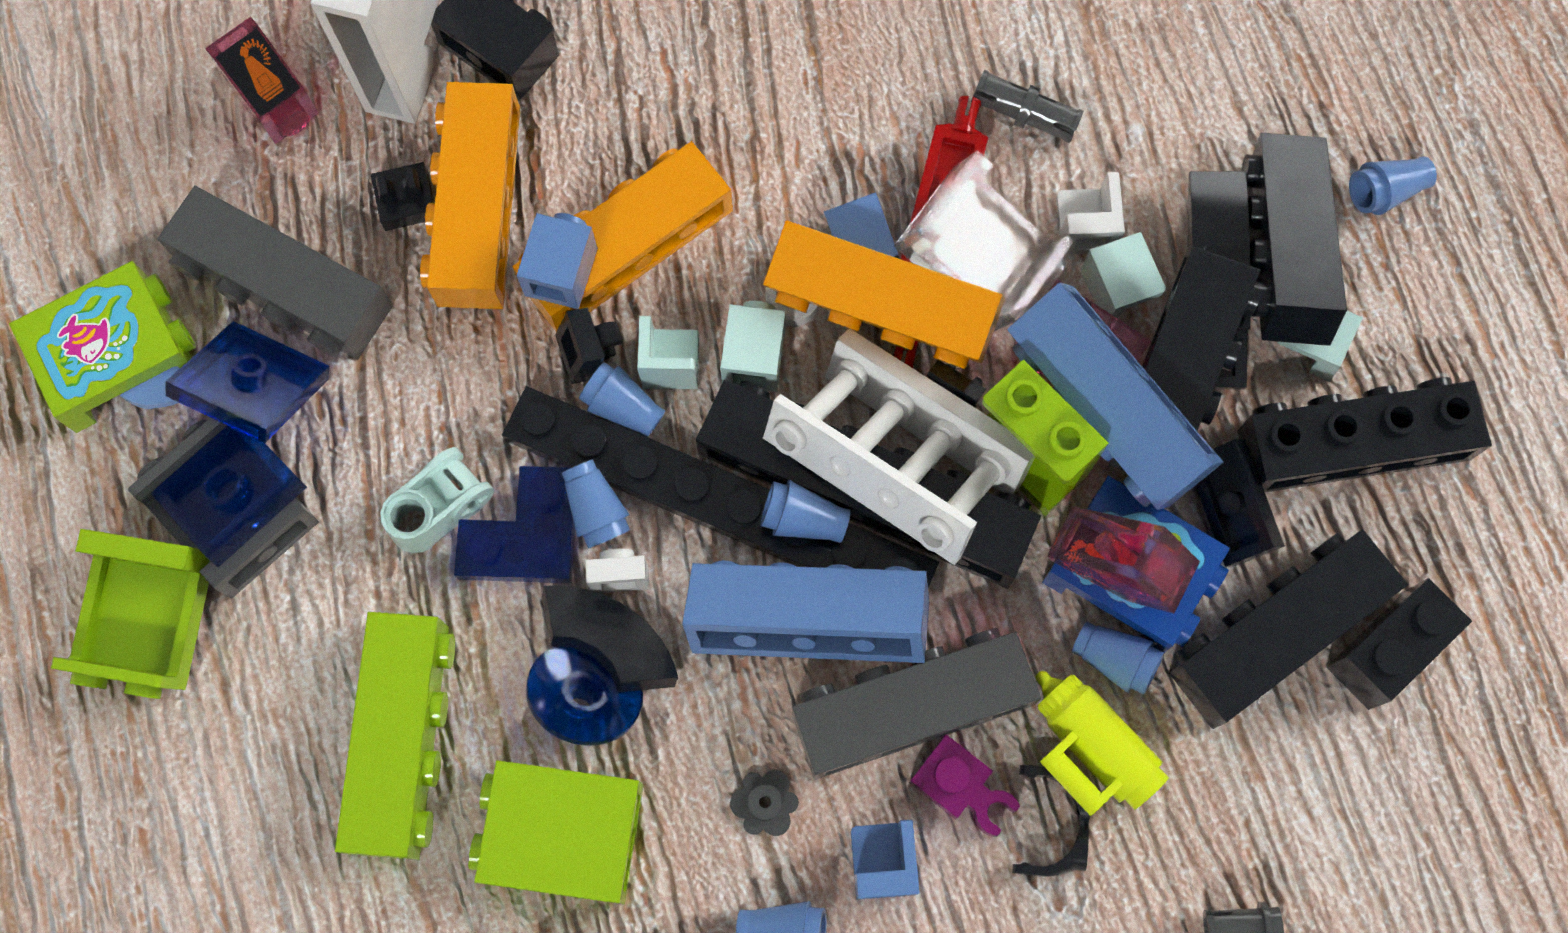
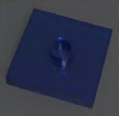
[165,321,330,443]
[151,416,307,567]

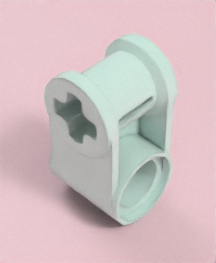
[380,447,494,553]

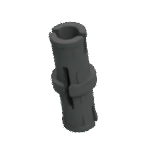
[971,70,1084,143]

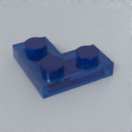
[454,466,575,583]

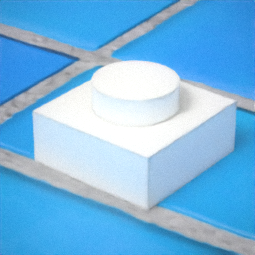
[585,549,650,593]

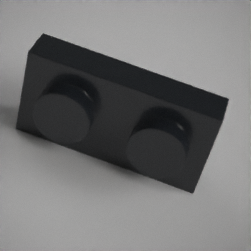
[1195,439,1285,567]

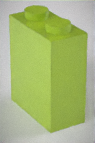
[468,760,644,905]

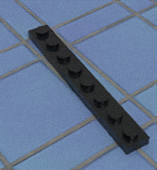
[502,386,939,588]

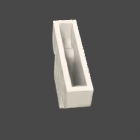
[310,0,439,124]

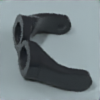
[1012,765,1090,877]

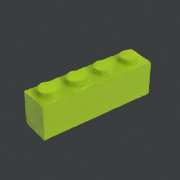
[335,612,455,860]

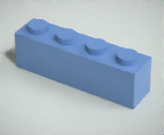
[1007,282,1223,510]
[682,560,930,663]

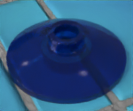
[526,646,643,746]

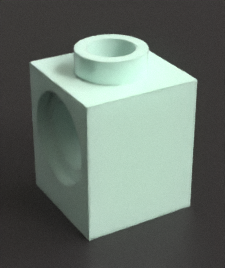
[720,301,786,392]

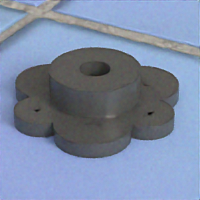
[730,770,799,836]

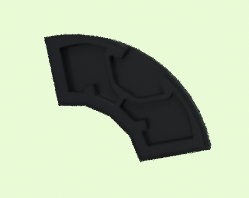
[542,585,678,692]

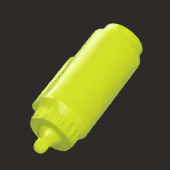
[1035,671,1169,816]

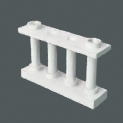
[763,329,1035,565]

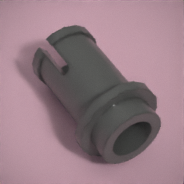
[1203,902,1284,933]

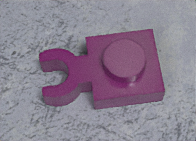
[909,734,1020,837]

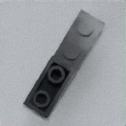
[1187,171,1250,390]

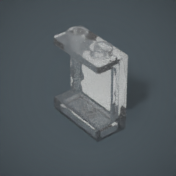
[894,150,1073,332]

